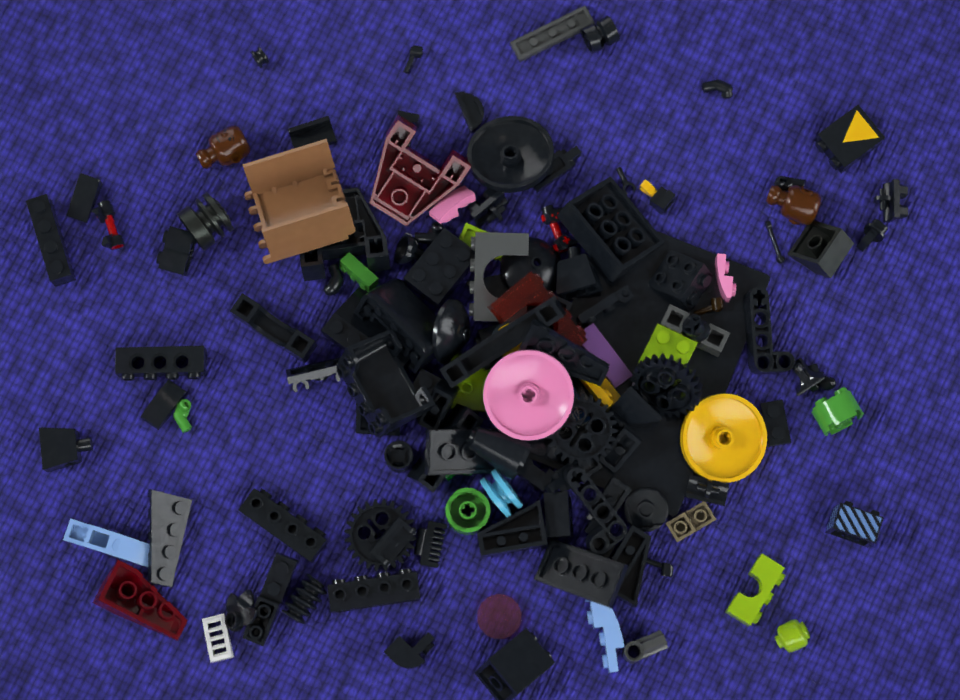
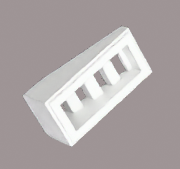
[202,613,234,663]

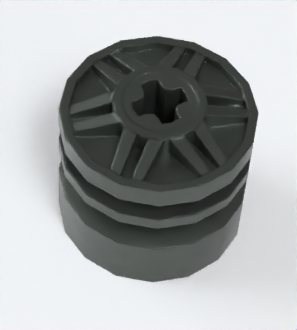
[177,192,234,251]

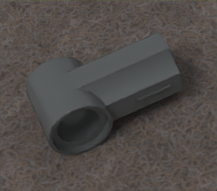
[622,630,668,663]

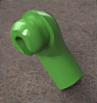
[173,399,192,433]

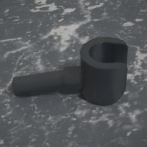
[403,45,423,74]
[616,167,636,195]
[646,558,673,577]

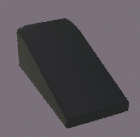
[66,173,103,223]

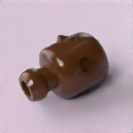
[196,125,251,169]
[766,185,822,225]

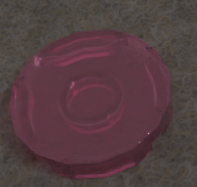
[477,594,522,639]

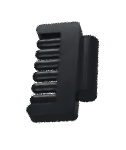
[414,521,447,568]

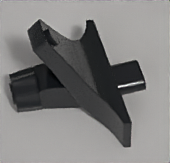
[792,358,825,396]

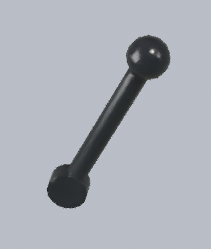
[765,221,785,264]

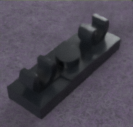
[286,357,340,392]

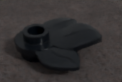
[225,589,257,632]

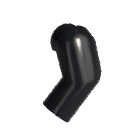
[808,363,836,391]

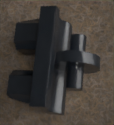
[873,179,908,223]
[468,188,508,228]
[685,475,730,506]

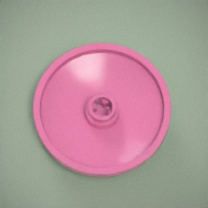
[483,349,574,440]

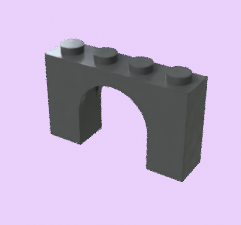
[469,232,529,322]

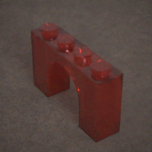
[487,271,588,346]

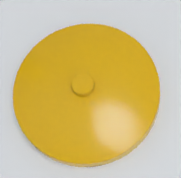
[680,394,767,483]

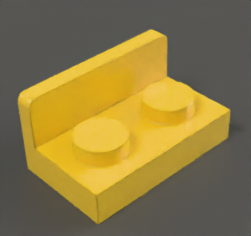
[578,377,621,411]

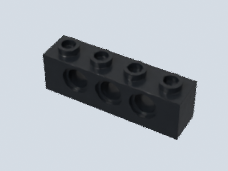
[115,346,207,381]

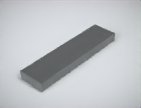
[510,6,595,63]

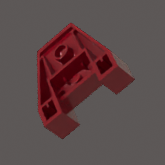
[369,115,471,226]

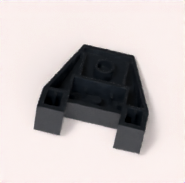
[300,187,391,281]

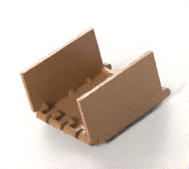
[242,139,356,264]

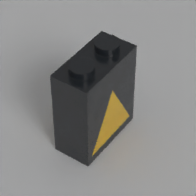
[814,105,885,173]

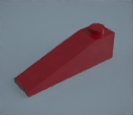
[93,560,188,641]

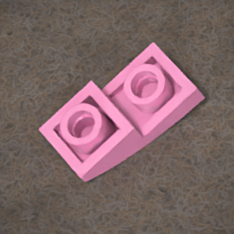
[429,186,476,224]
[715,253,736,303]

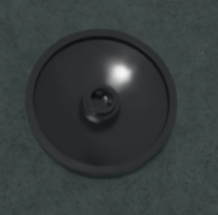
[467,116,554,193]

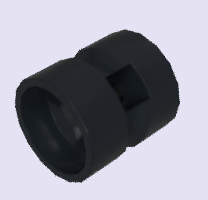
[580,16,620,54]
[384,440,414,473]

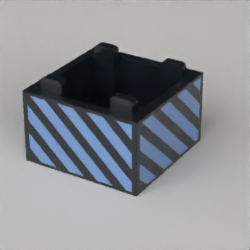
[825,501,884,547]

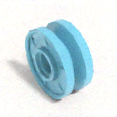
[480,469,524,518]

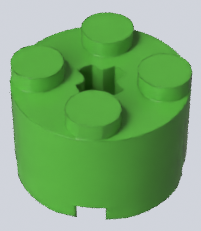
[812,387,864,436]
[445,488,490,535]

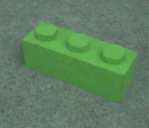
[340,252,379,292]

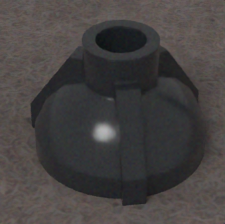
[394,233,424,264]

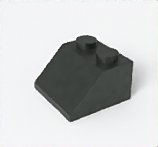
[788,221,854,278]

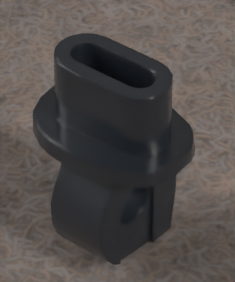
[856,219,888,252]

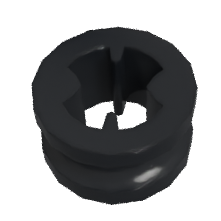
[250,46,269,68]

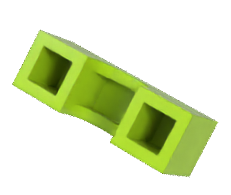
[725,554,785,627]

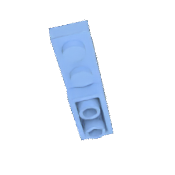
[63,519,150,567]
[585,599,624,673]

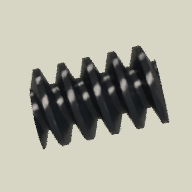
[280,573,327,624]

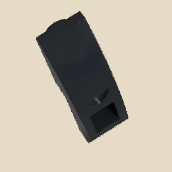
[242,552,298,646]

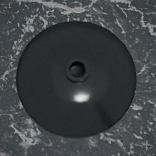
[500,237,562,300]
[432,299,471,365]

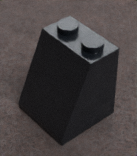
[474,628,555,700]

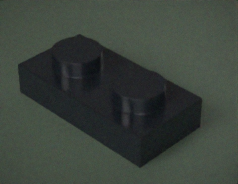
[760,399,791,447]

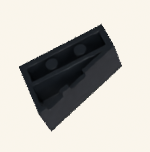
[477,500,548,558]
[610,525,651,608]

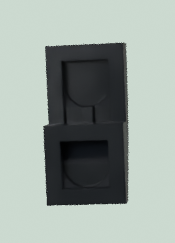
[141,379,186,430]

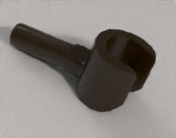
[694,297,723,315]

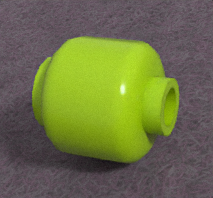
[775,619,810,653]

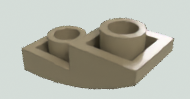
[666,502,717,543]

